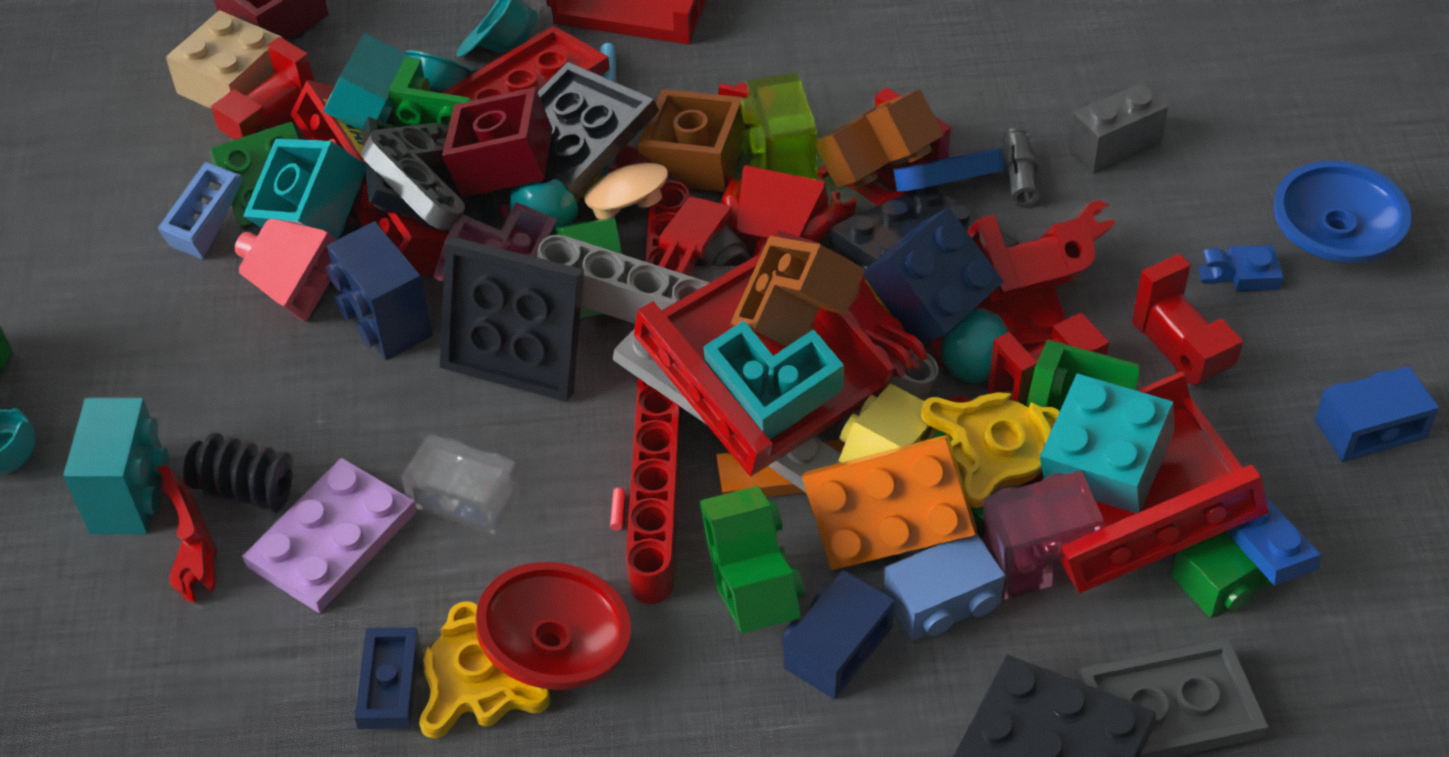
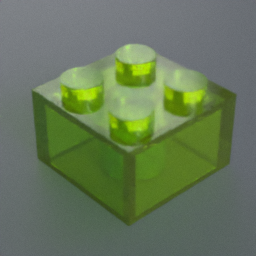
[741,72,817,180]

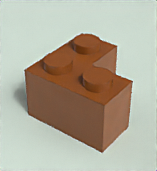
[813,88,944,189]
[730,236,865,349]

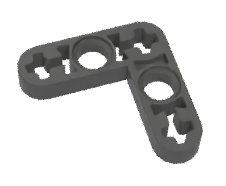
[361,123,465,230]

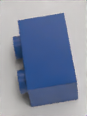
[1314,366,1439,462]

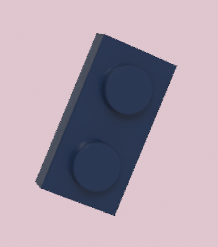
[355,627,420,729]

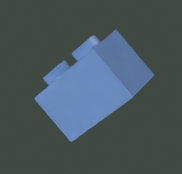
[883,533,1005,641]

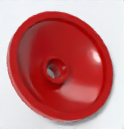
[475,562,631,690]

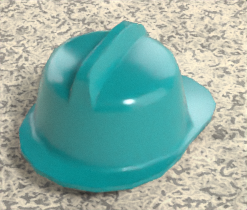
[456,0,538,58]
[406,50,478,93]

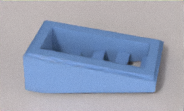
[157,162,243,259]

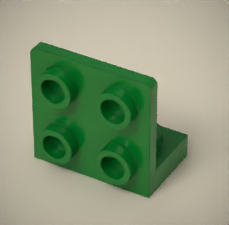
[388,57,473,127]
[210,121,299,228]
[1026,340,1141,411]

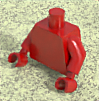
[721,165,857,259]

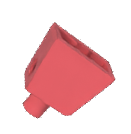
[235,219,336,322]

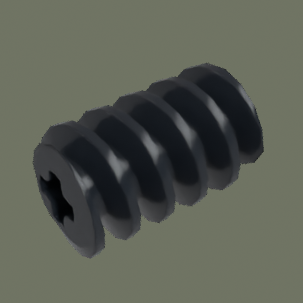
[183,432,293,513]

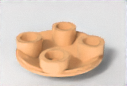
[584,163,668,219]

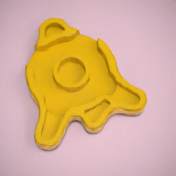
[921,392,1060,508]
[419,601,550,739]

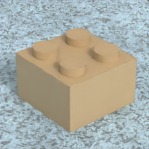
[166,10,282,109]

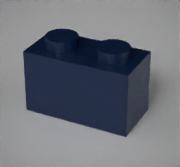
[781,570,894,700]

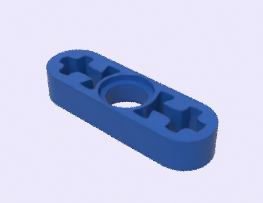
[894,148,1005,191]

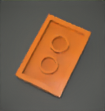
[802,435,977,570]

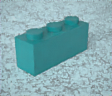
[323,32,409,131]

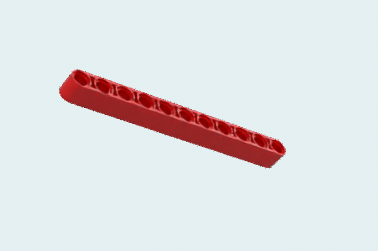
[626,180,690,604]

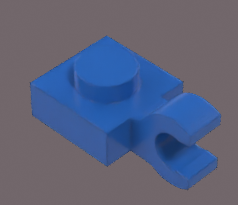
[1198,245,1284,291]

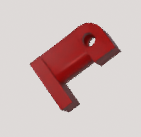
[211,37,314,140]
[967,215,1096,305]
[1131,253,1243,385]
[987,312,1110,406]

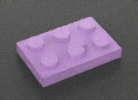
[242,458,417,614]

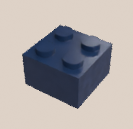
[863,207,1004,345]
[327,221,433,360]

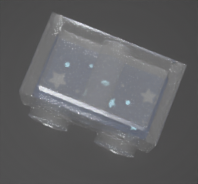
[401,434,520,535]

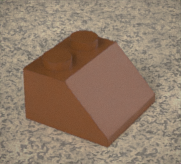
[637,89,747,192]

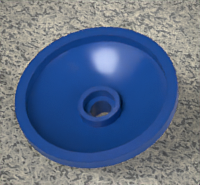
[1273,161,1412,263]

